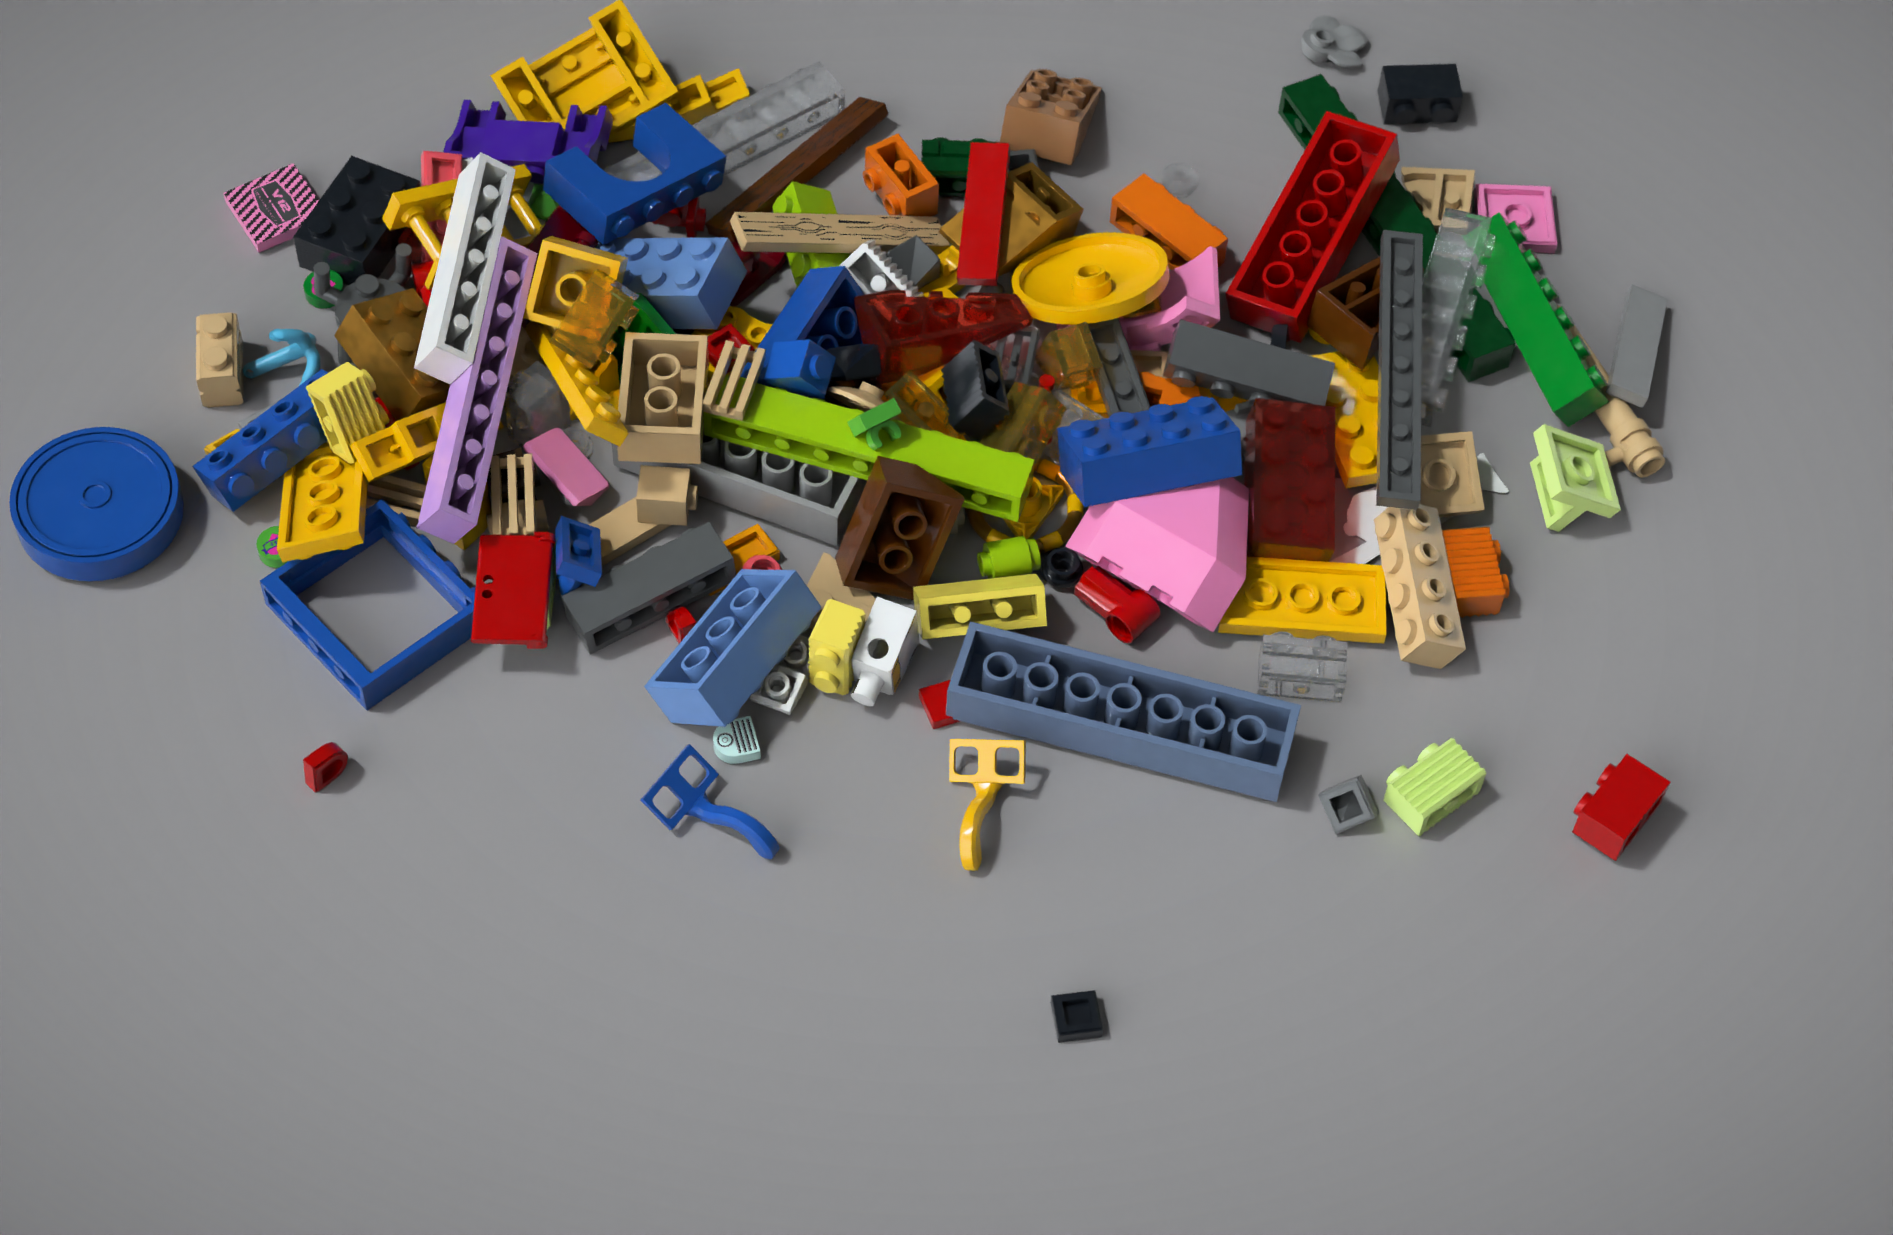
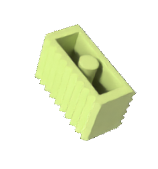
[1383,738,1486,836]

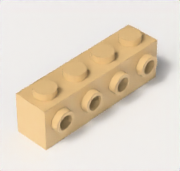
[1374,504,1466,669]

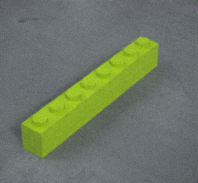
[703,375,1035,522]

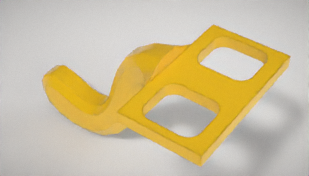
[949,739,1026,871]

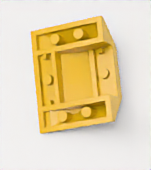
[490,0,679,134]

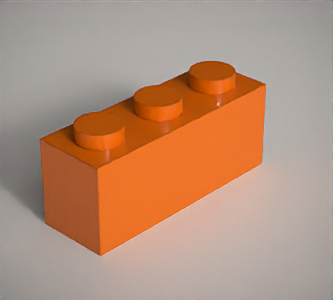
[1109,173,1228,270]

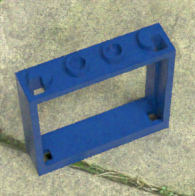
[260,499,475,711]

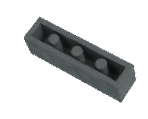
[1162,319,1335,420]
[561,521,736,655]

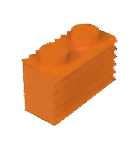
[1442,527,1509,618]

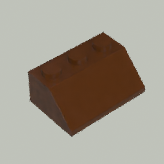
[835,456,964,600]

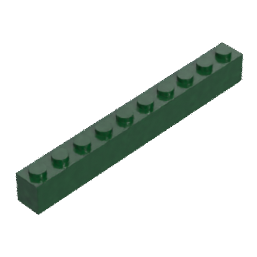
[1278,74,1515,383]

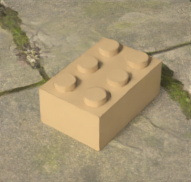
[617,332,709,464]

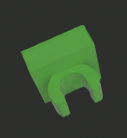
[847,398,902,450]

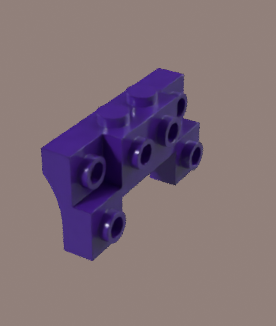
[443,100,613,184]

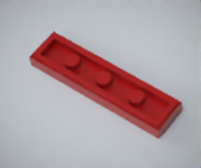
[957,142,1011,286]

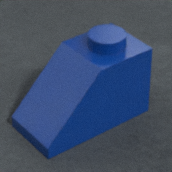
[763,339,836,400]

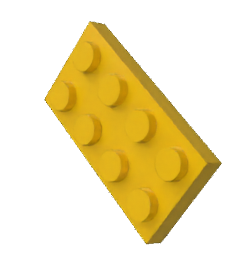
[1311,351,1379,488]
[277,442,368,563]
[1218,557,1387,644]

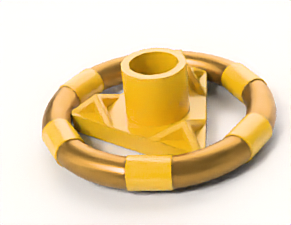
[966,456,1084,554]

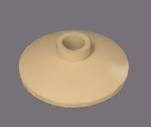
[826,382,901,421]

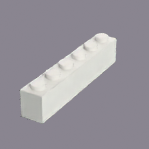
[414,152,516,384]

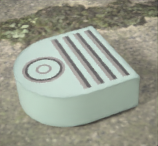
[713,716,761,764]

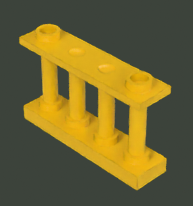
[382,164,542,290]

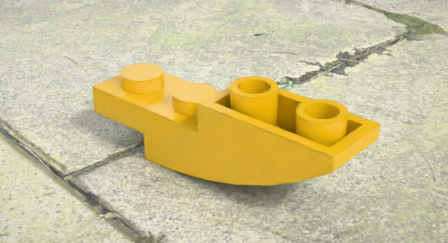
[350,403,504,483]

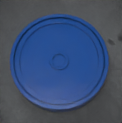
[9,427,184,581]

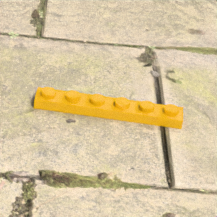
[525,320,629,447]

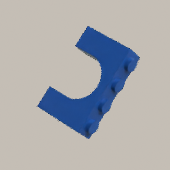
[543,103,727,245]

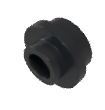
[1042,548,1083,588]

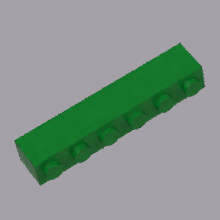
[1460,212,1609,428]

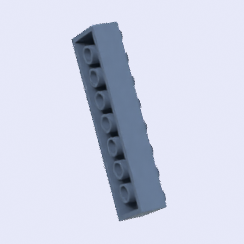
[946,621,1301,802]

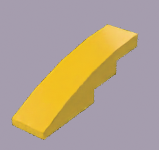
[608,68,754,143]

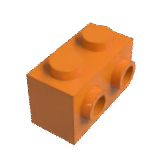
[863,133,939,216]

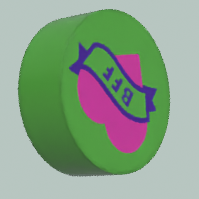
[256,526,288,568]

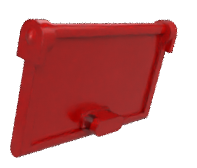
[471,532,556,649]

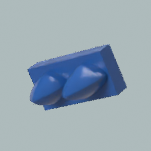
[555,516,602,596]

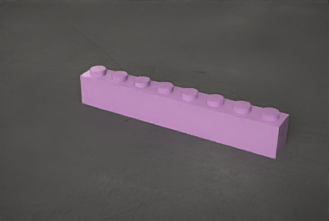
[417,236,537,544]

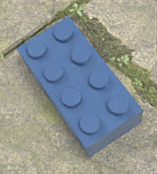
[596,237,747,329]
[644,569,822,727]

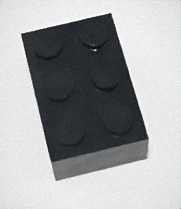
[293,156,421,285]

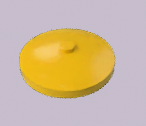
[1011,232,1170,325]

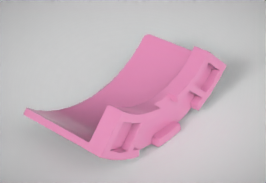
[1057,246,1220,351]

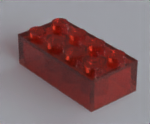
[1244,398,1335,562]

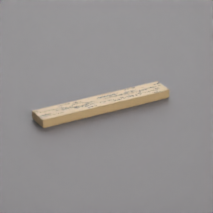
[730,212,950,255]

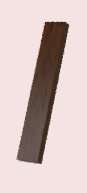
[705,97,889,242]

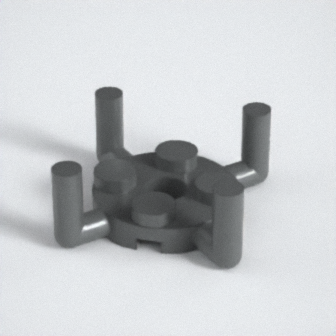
[314,243,412,365]

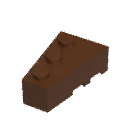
[1306,256,1425,371]

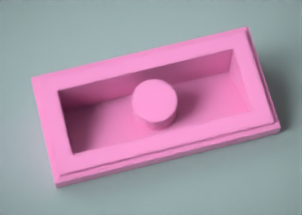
[522,428,609,506]

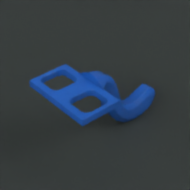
[640,744,780,860]

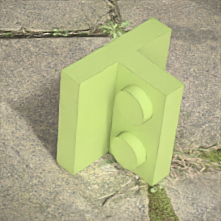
[1530,424,1621,532]

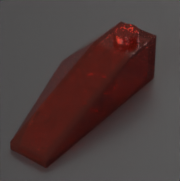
[854,290,1033,384]

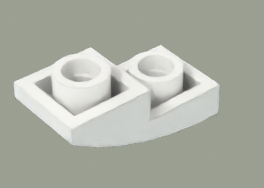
[750,635,810,715]

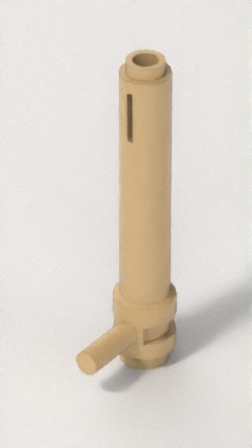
[1555,303,1665,478]

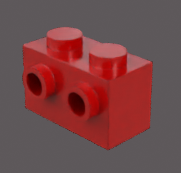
[1572,754,1671,861]

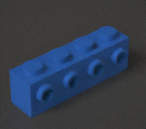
[192,369,328,512]

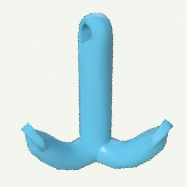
[242,329,321,386]

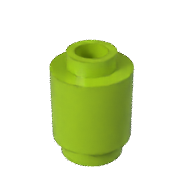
[977,536,1041,579]

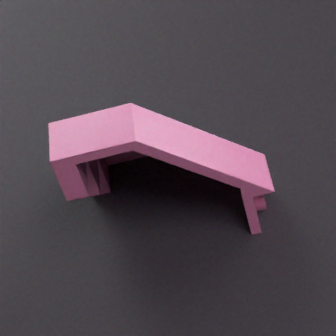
[1065,477,1249,632]

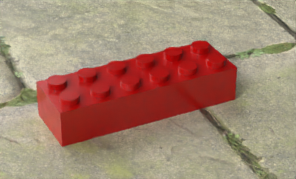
[1225,111,1400,343]

